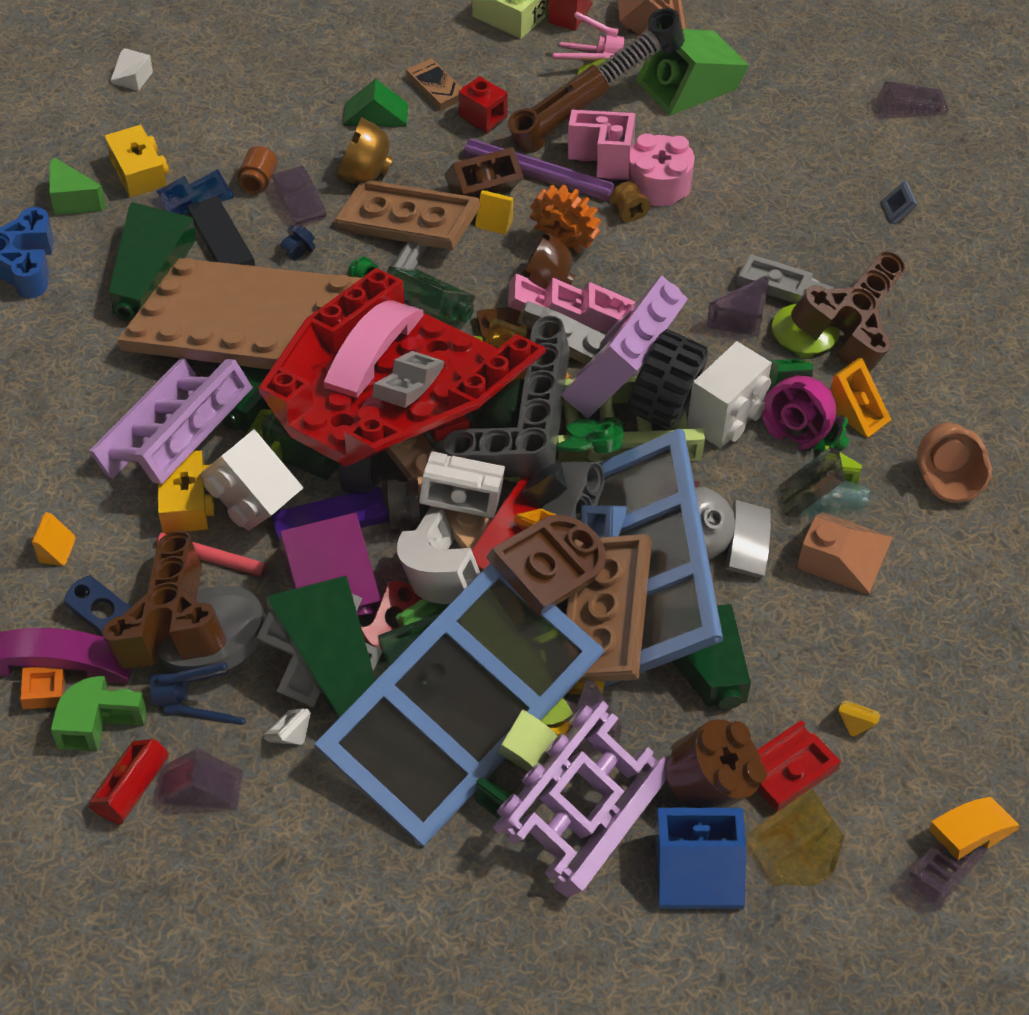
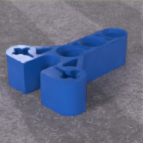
[0,207,54,299]

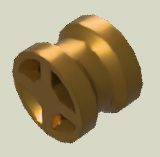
[610,181,651,223]

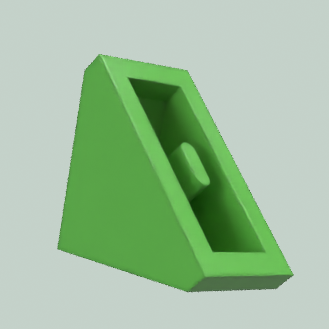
[49,158,106,215]

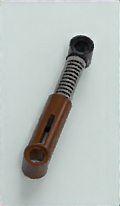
[508,8,685,153]

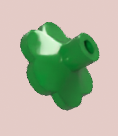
[813,415,849,452]

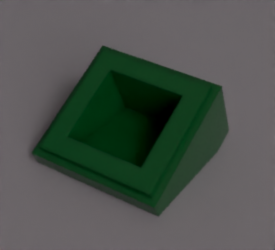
[476,777,512,819]

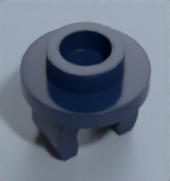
[280,225,316,261]

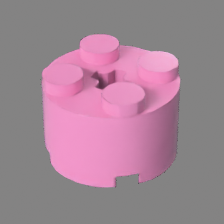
[627,133,695,206]

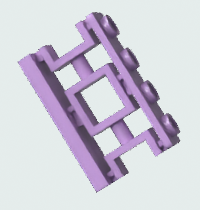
[493,700,667,897]

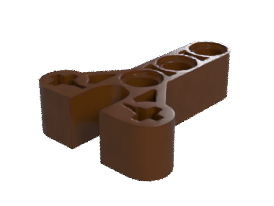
[791,251,906,371]
[102,531,226,669]

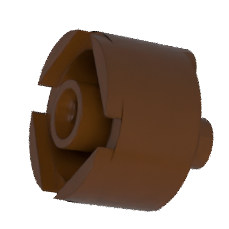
[665,719,767,808]

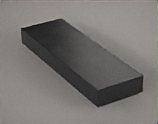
[187,196,255,266]

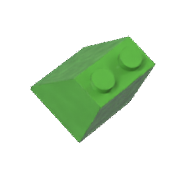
[636,29,749,116]

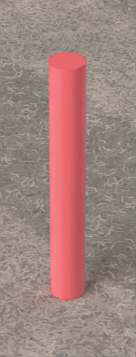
[157,533,267,578]

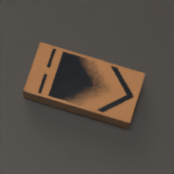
[406,58,462,111]

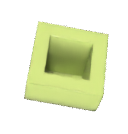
[497,709,558,771]

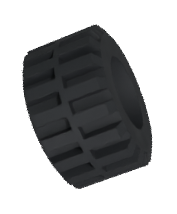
[629,329,708,431]

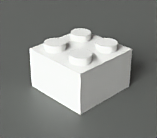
[687,341,772,449]
[199,429,303,531]

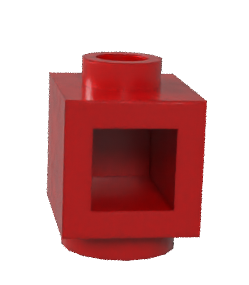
[458,76,508,132]

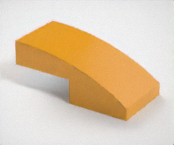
[929,797,1020,860]

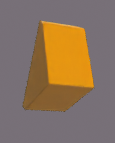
[830,358,892,438]

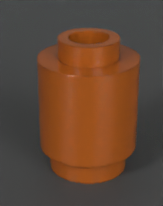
[238,146,278,194]

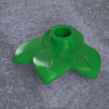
[556,417,624,454]

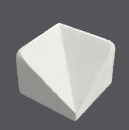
[111,49,153,91]

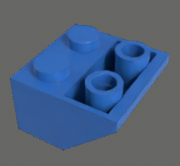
[654,808,746,909]

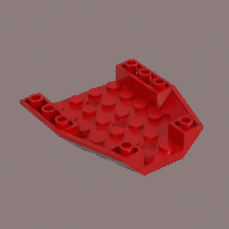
[259,268,546,467]

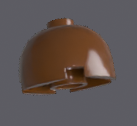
[521,232,575,289]

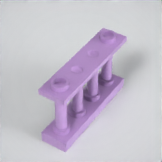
[89,358,253,484]

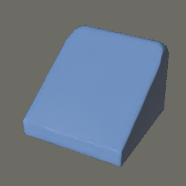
[581,505,627,538]

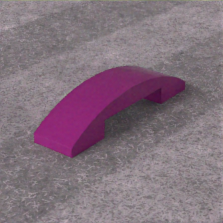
[0,628,132,684]

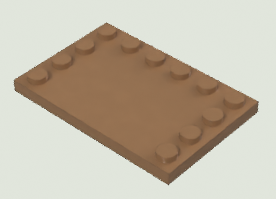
[117,258,361,370]

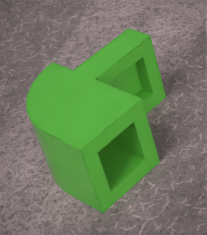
[51,676,147,751]

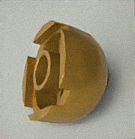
[335,117,393,185]

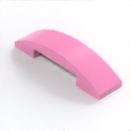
[324,300,423,398]

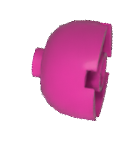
[762,375,836,450]

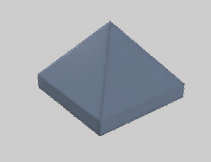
[881,180,918,224]

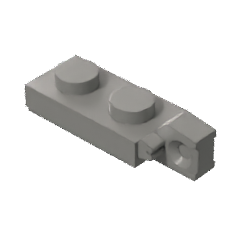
[736,254,834,303]
[517,301,605,365]

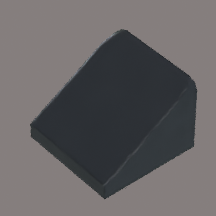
[522,460,567,508]

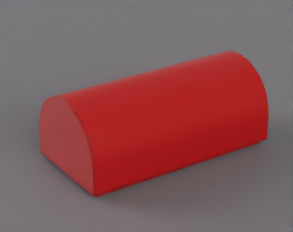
[88,739,169,825]

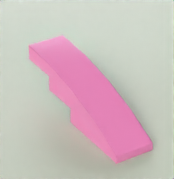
[508,273,635,332]

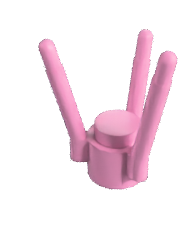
[552,12,624,60]

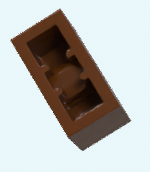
[444,147,524,198]

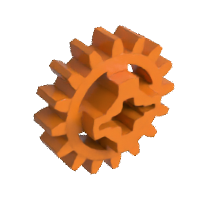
[529,185,601,253]

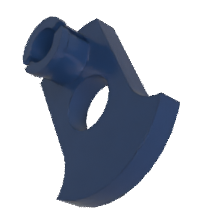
[64,575,133,637]

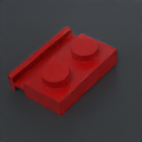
[757,720,841,812]

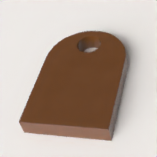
[486,515,606,616]

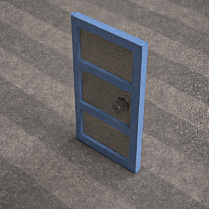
[591,429,723,687]
[314,563,605,847]

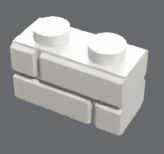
[419,451,505,519]

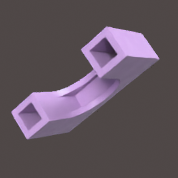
[561,275,688,419]

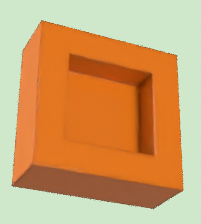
[20,667,65,709]

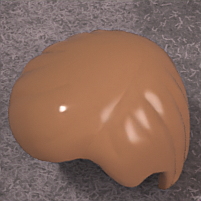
[917,422,992,503]

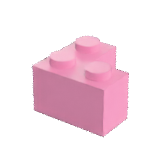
[568,110,635,181]

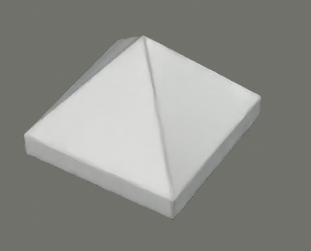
[263,708,311,745]

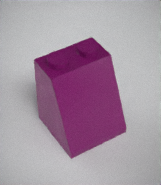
[279,512,381,619]

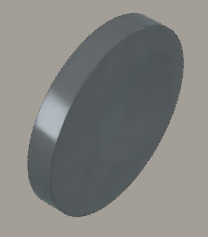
[157,586,266,678]

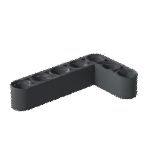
[443,315,570,477]

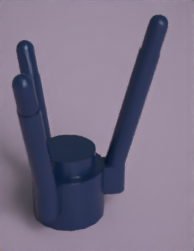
[150,662,246,725]

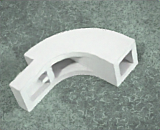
[397,508,480,604]

